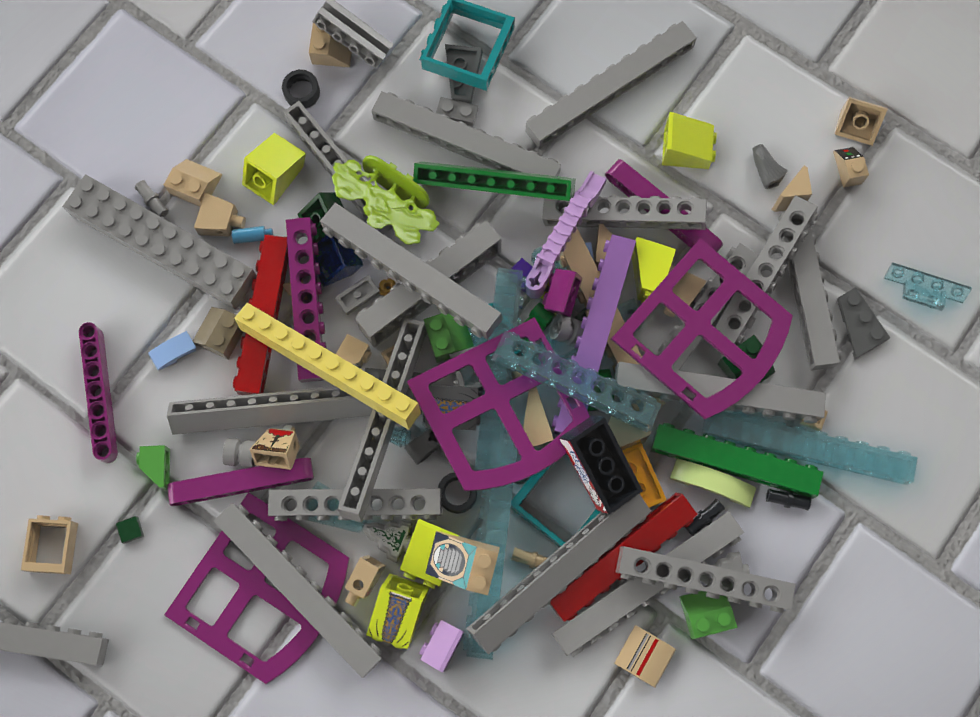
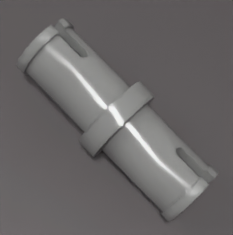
[134,180,169,217]

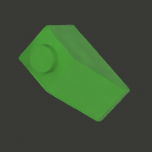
[136,445,170,490]

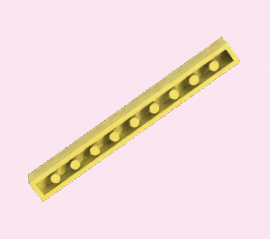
[234,303,421,430]

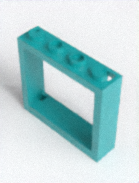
[419,0,515,91]
[509,454,600,547]

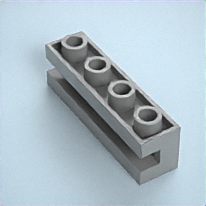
[312,0,393,69]

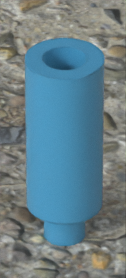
[232,226,273,244]

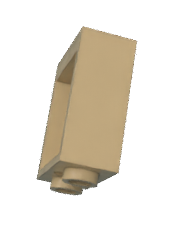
[21,515,78,574]

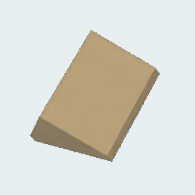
[835,97,888,146]
[771,165,812,212]

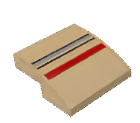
[614,625,676,688]

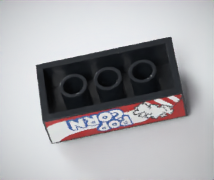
[559,415,643,515]

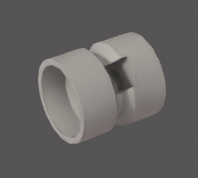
[549,314,584,347]
[222,438,257,468]

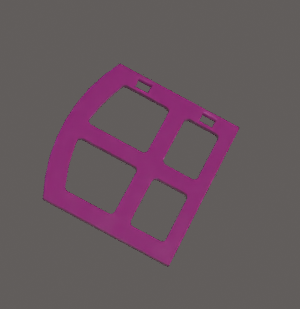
[611,238,793,419]
[407,317,590,491]
[164,492,349,684]

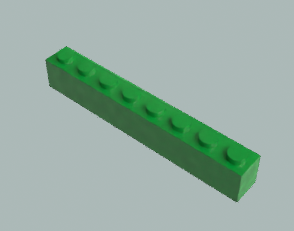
[413,161,576,201]
[650,423,824,499]

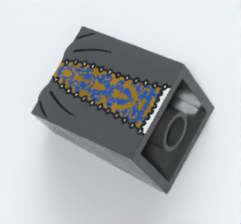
[422,384,482,430]

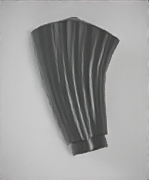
[752,144,788,189]

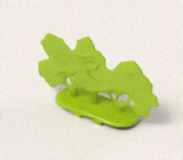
[332,155,440,245]

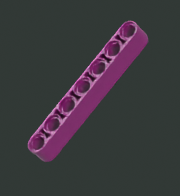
[605,159,723,252]
[79,322,118,463]
[167,457,314,506]

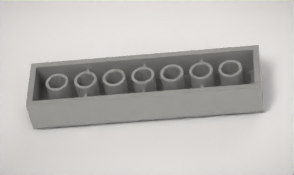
[355,221,501,348]

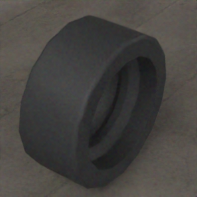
[282,69,320,109]
[438,473,478,514]

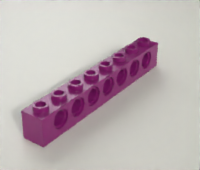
[286,217,327,383]

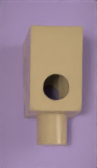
[194,193,246,237]
[663,265,706,317]

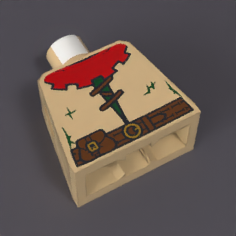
[250,424,300,470]
[345,555,386,607]

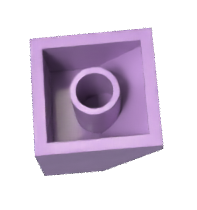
[419,620,464,673]

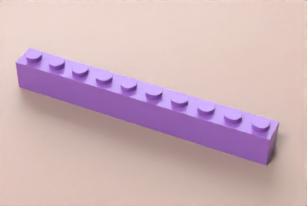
[551,234,636,435]

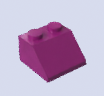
[543,269,582,317]

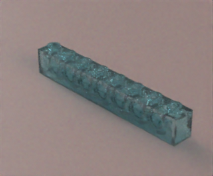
[492,331,662,432]

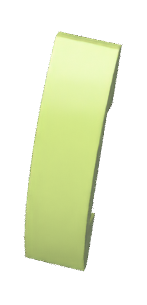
[670,459,756,508]

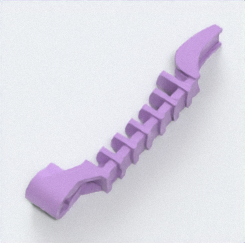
[525,171,607,299]

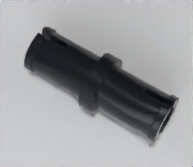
[766,489,811,511]
[685,499,725,536]

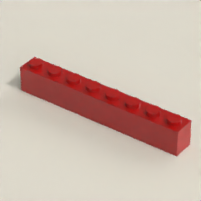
[233,235,289,395]
[549,492,698,622]

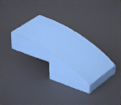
[148,331,196,370]

